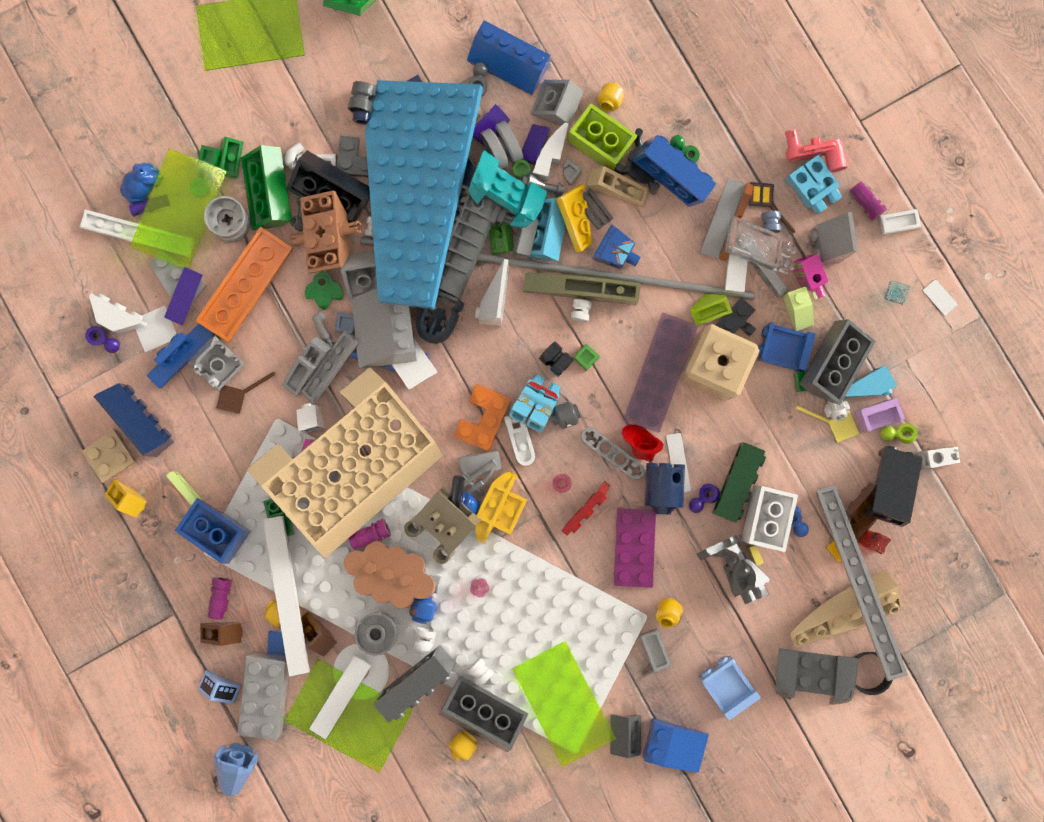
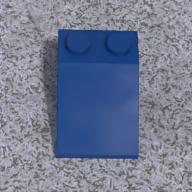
[175,498,251,564]
[642,718,709,773]

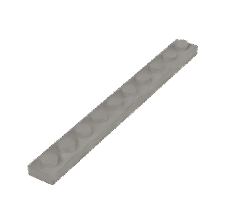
[816,485,908,681]

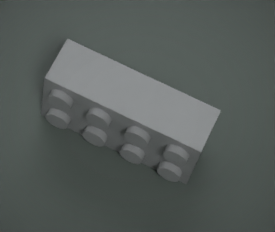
[238,651,289,740]

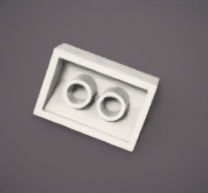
[741,485,798,552]

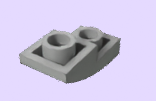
[458,449,502,476]

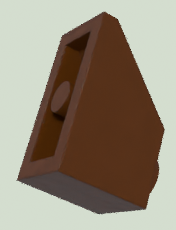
[301,611,337,657]
[200,622,243,646]

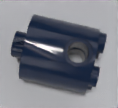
[644,463,685,515]

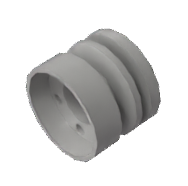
[204,196,250,242]

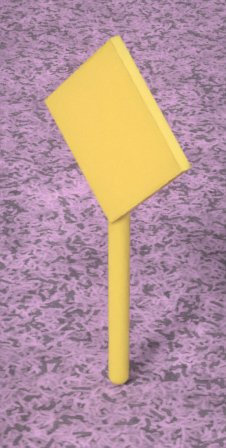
[796,406,859,443]

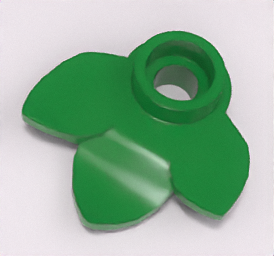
[305,272,343,310]

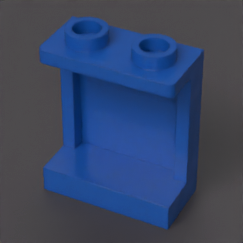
[757,322,816,372]

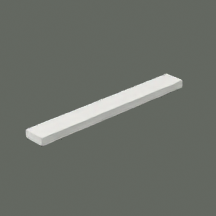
[263,516,310,676]

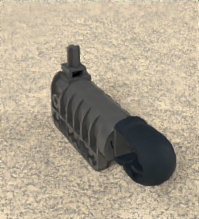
[416,185,519,344]

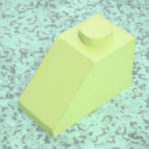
[782,286,814,331]

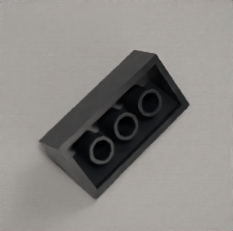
[286,150,370,223]

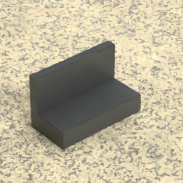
[610,714,641,758]

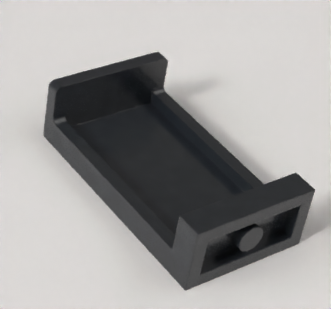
[865,446,923,527]

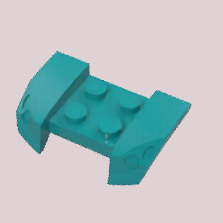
[468,150,547,228]

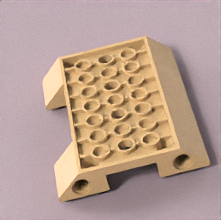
[247,367,443,558]

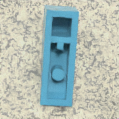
[844,365,897,398]

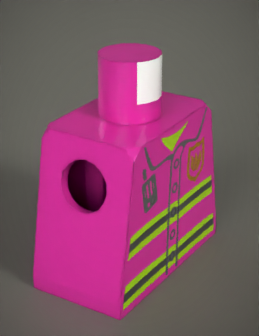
[789,254,828,299]

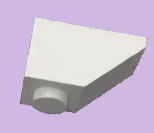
[297,403,325,433]

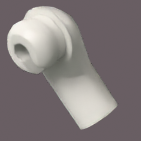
[284,142,305,170]

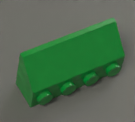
[241,145,292,231]

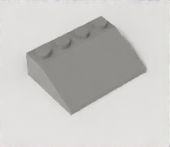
[351,289,417,369]

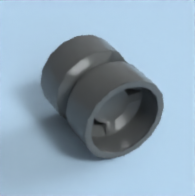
[347,81,377,114]

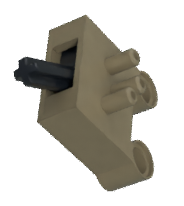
[404,475,481,564]

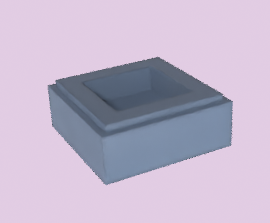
[335,312,355,335]

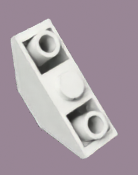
[89,293,147,334]

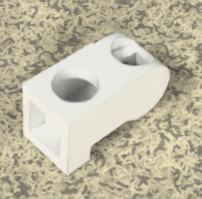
[919,447,960,469]

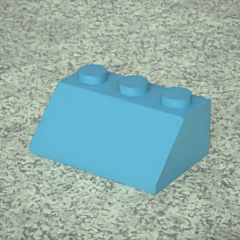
[524,198,566,261]

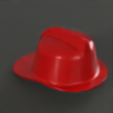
[621,425,664,462]

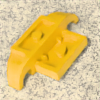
[475,471,527,544]

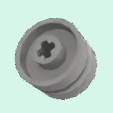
[480,120,523,169]

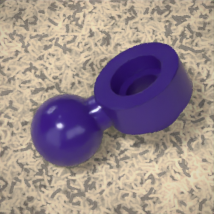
[85,326,120,353]
[689,483,720,513]

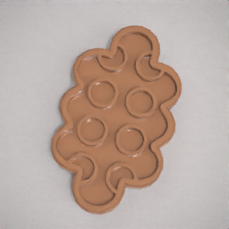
[344,541,436,609]

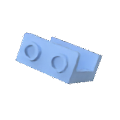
[699,656,761,720]

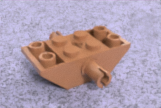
[289,191,362,274]

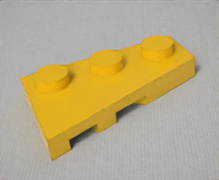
[556,184,592,252]

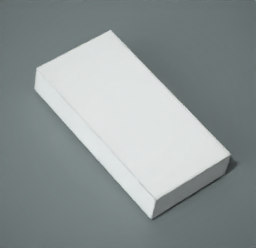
[878,209,921,235]
[724,254,748,295]

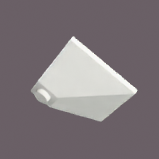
[475,259,509,327]

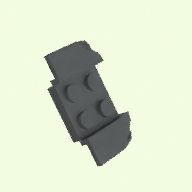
[776,648,858,705]

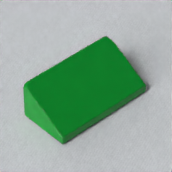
[215,136,244,179]

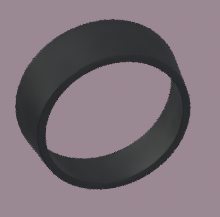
[854,652,893,695]

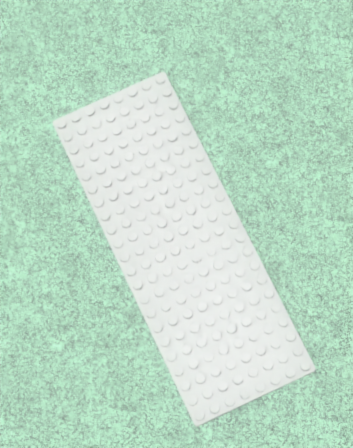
[204,419,647,753]

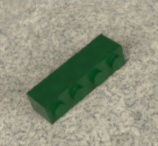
[712,442,766,523]

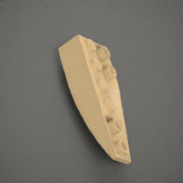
[790,570,902,648]

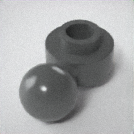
[468,62,488,97]

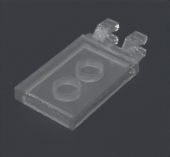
[725,216,797,274]

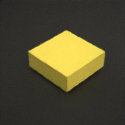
[746,544,763,566]

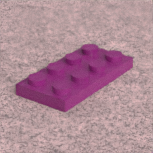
[614,508,656,588]

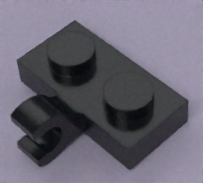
[716,297,756,337]

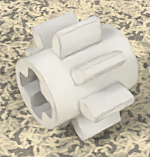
[824,401,850,421]

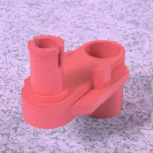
[785,129,848,173]

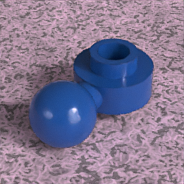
[791,506,809,537]

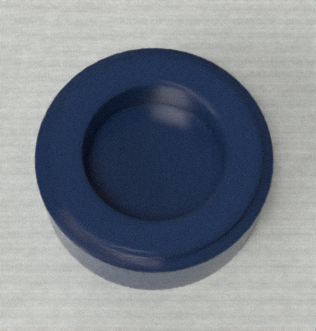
[352,111,371,125]

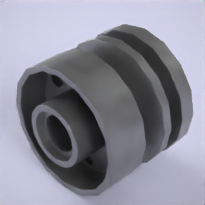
[354,612,398,656]

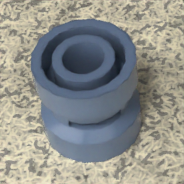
[761,211,781,234]

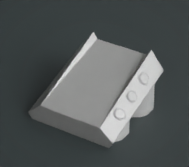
[188,336,245,391]

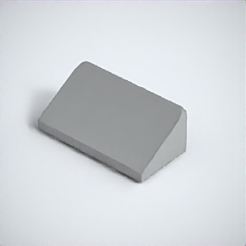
[512,219,538,256]

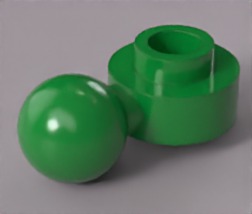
[670,135,700,163]

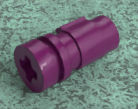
[850,181,887,221]
[348,518,391,550]
[208,577,232,619]

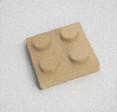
[81,430,137,483]

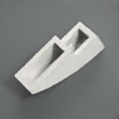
[533,123,569,181]

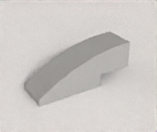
[282,336,332,397]

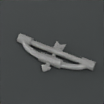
[449,459,497,496]

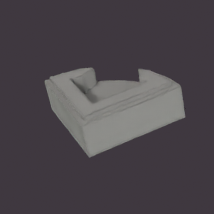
[563,159,582,186]

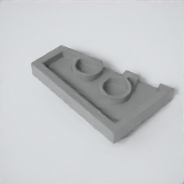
[150,249,207,305]

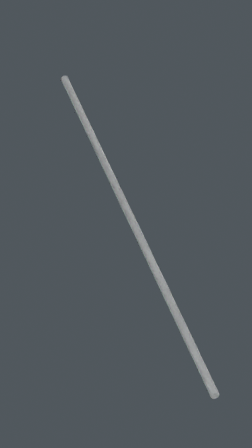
[360,237,755,300]

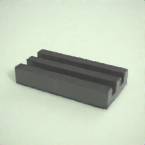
[583,188,613,230]

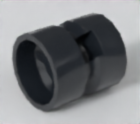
[538,341,575,377]

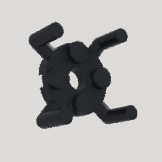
[615,128,678,195]

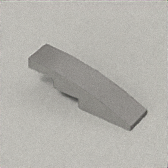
[700,178,746,259]

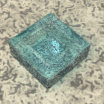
[884,280,910,305]

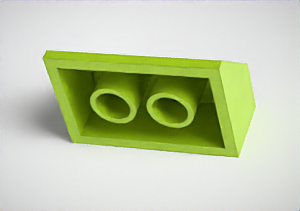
[567,103,638,171]

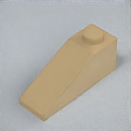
[586,166,649,207]

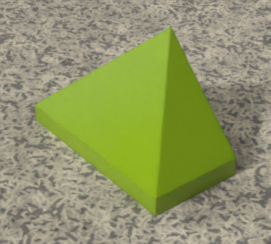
[690,294,733,326]

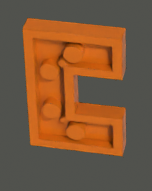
[454,384,511,451]

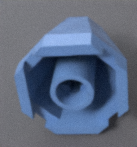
[214,743,258,796]

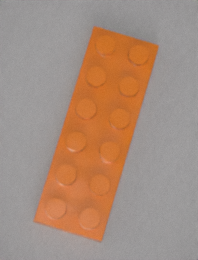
[196,227,293,343]

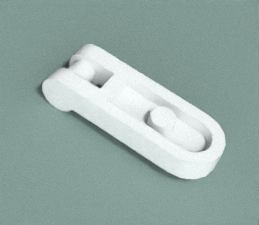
[504,414,535,466]

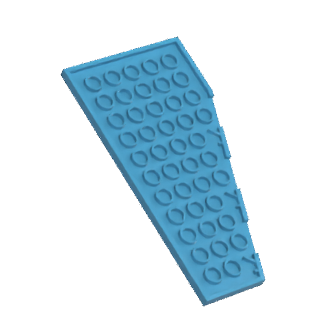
[365,80,483,309]

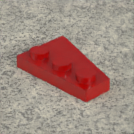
[561,481,610,536]

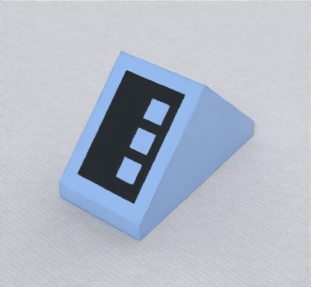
[198,670,242,704]

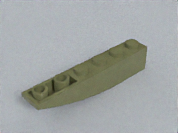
[523,273,641,306]

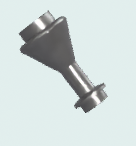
[522,172,564,197]

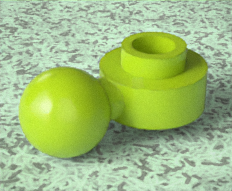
[880,424,917,444]

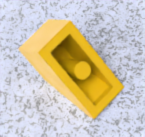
[104,479,147,518]

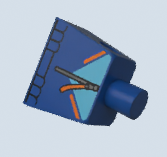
[593,224,641,269]

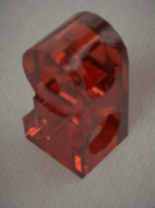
[858,530,891,554]

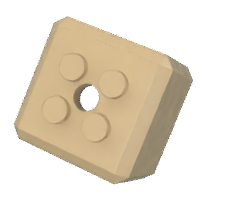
[680,324,759,401]

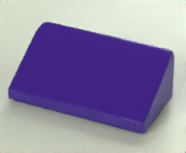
[473,104,510,147]
[521,124,550,165]

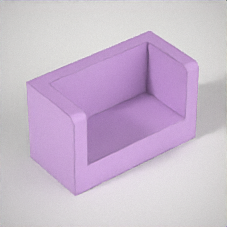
[855,398,905,433]

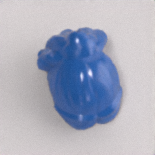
[120,162,163,204]

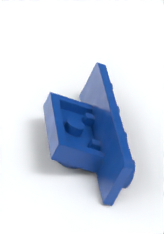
[146,324,214,388]

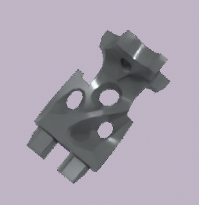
[697,536,770,604]

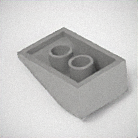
[811,212,858,265]

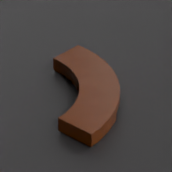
[719,183,753,261]

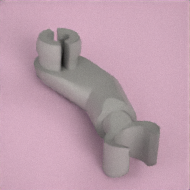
[312,310,335,347]

